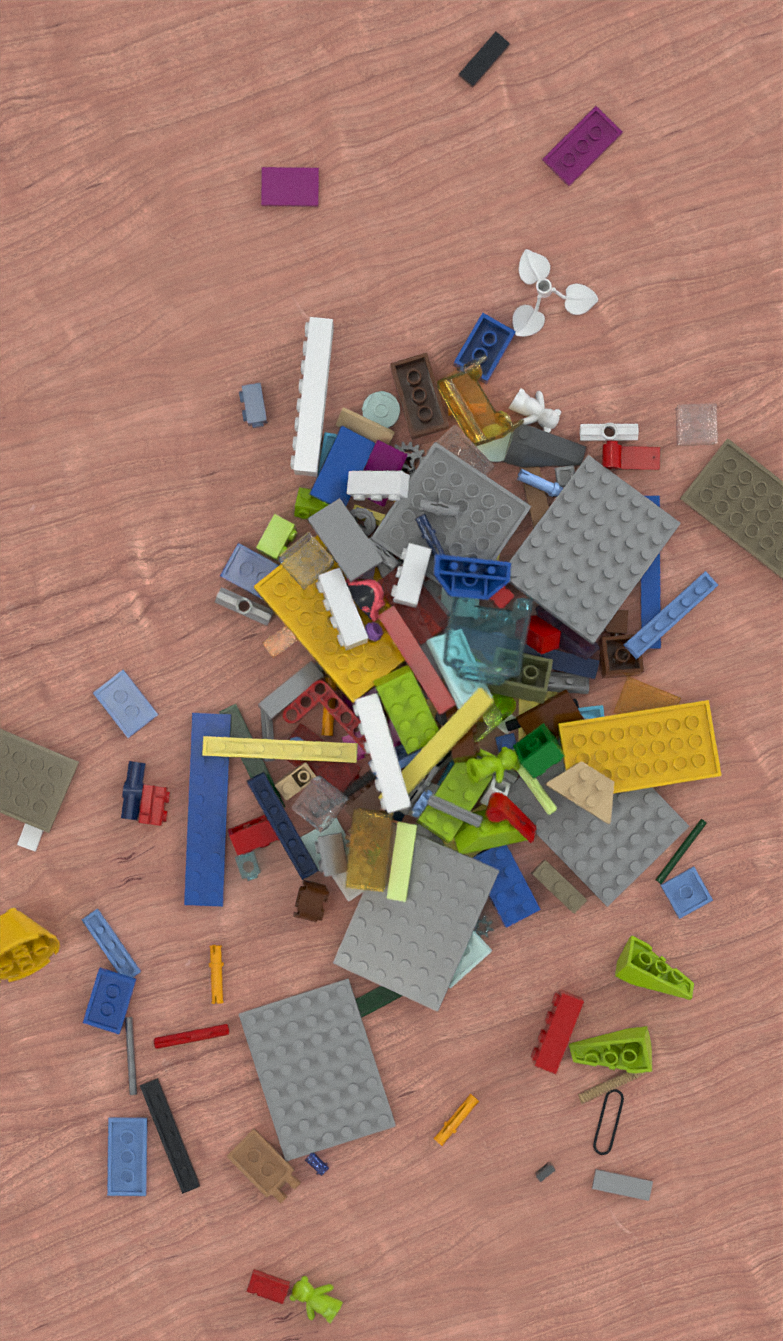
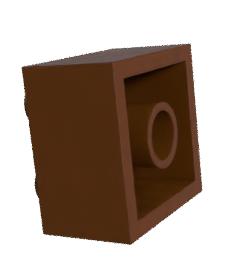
[598,634,644,679]

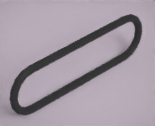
[593,1089,624,1155]

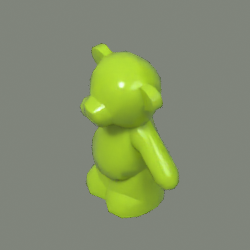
[467,747,521,783]
[289,1276,343,1324]

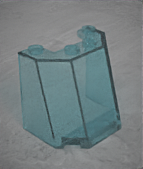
[443,597,533,686]

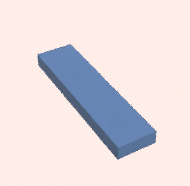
[82,909,141,978]

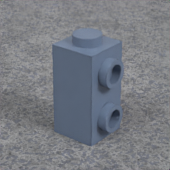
[239,383,268,428]

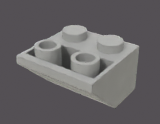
[315,832,349,877]

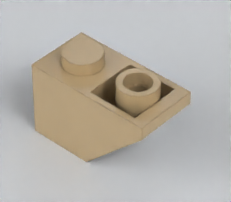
[274,762,317,801]

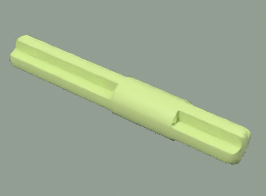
[512,749,557,815]

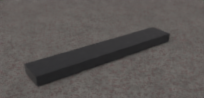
[140,1078,201,1194]

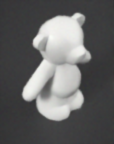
[508,388,561,433]

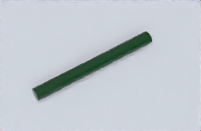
[655,819,707,884]

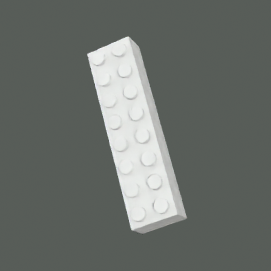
[290,317,334,477]

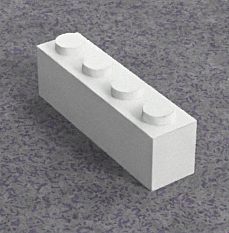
[316,568,368,650]

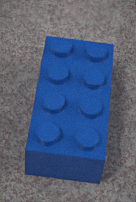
[472,845,541,928]

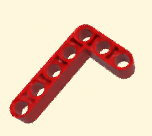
[283,680,371,755]

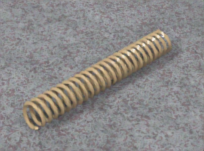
[578,1071,649,1105]

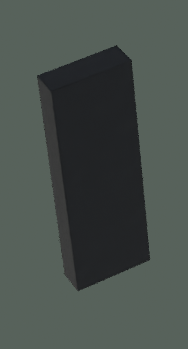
[459,32,510,88]

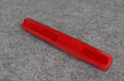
[154,1024,229,1049]

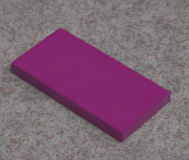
[542,106,623,187]

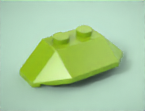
[454,809,527,854]

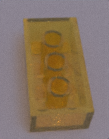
[345,808,394,892]

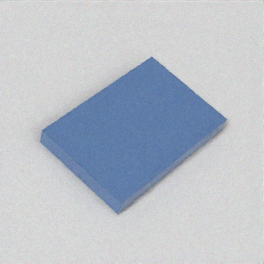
[93,670,159,738]

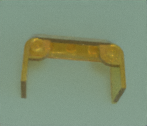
[437,355,524,446]

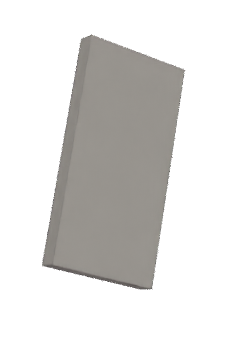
[308,498,383,583]

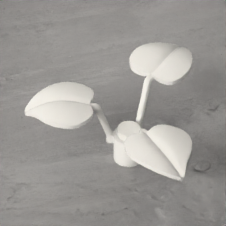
[512,249,598,337]

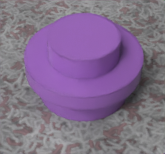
[365,622,383,641]

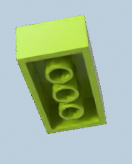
[373,665,439,754]
[416,761,492,843]

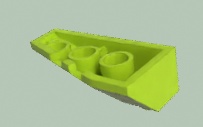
[615,935,694,1000]
[569,1026,653,1073]

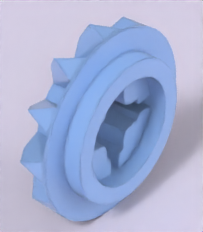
[412,790,433,817]

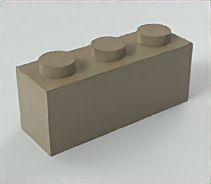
[531,859,587,914]

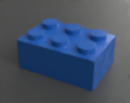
[453,312,516,384]

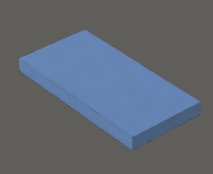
[107,1117,148,1196]

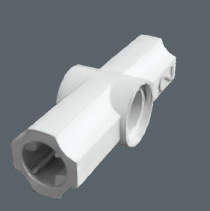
[580,423,639,442]

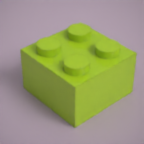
[256,514,297,561]

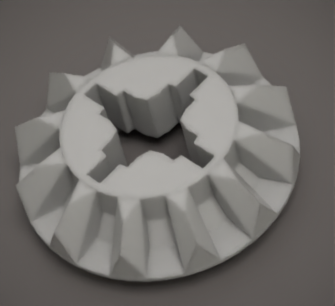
[350,507,376,536]

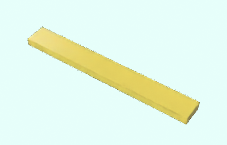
[378,687,495,799]
[202,736,358,763]

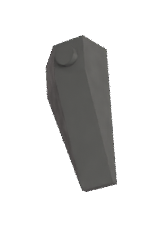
[503,423,586,468]

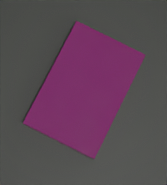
[261,167,319,207]
[363,439,408,507]

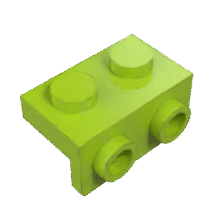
[294,487,329,519]

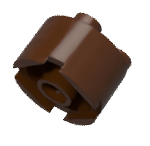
[293,879,329,922]

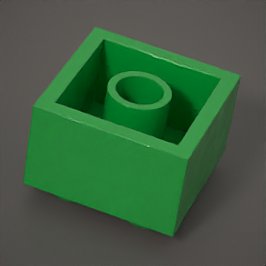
[513,723,565,779]

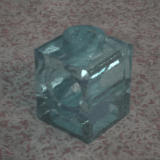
[235,850,261,881]

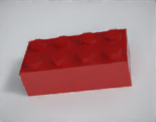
[530,989,584,1074]

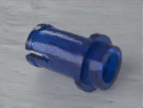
[305,1152,329,1176]

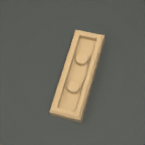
[336,407,395,445]

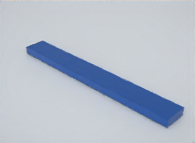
[640,496,661,649]

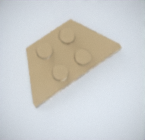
[545,761,614,825]

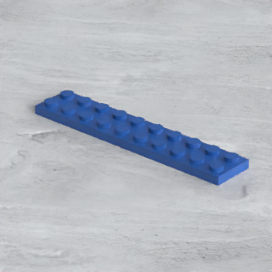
[184,713,231,907]

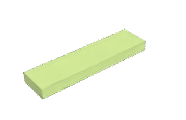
[386,822,418,902]

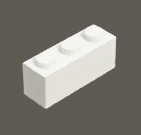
[347,471,410,501]
[391,543,431,608]

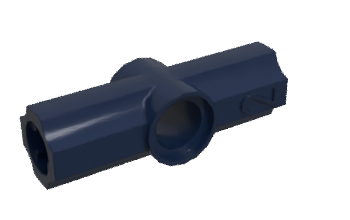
[121,761,146,820]

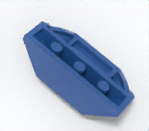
[434,554,511,600]

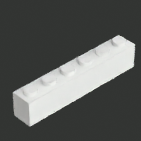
[353,693,411,813]

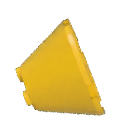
[0,908,60,982]

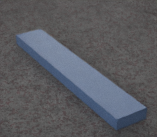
[624,571,718,659]

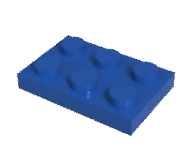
[83,967,137,1034]

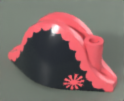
[345,579,385,622]

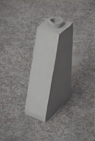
[258,661,324,721]

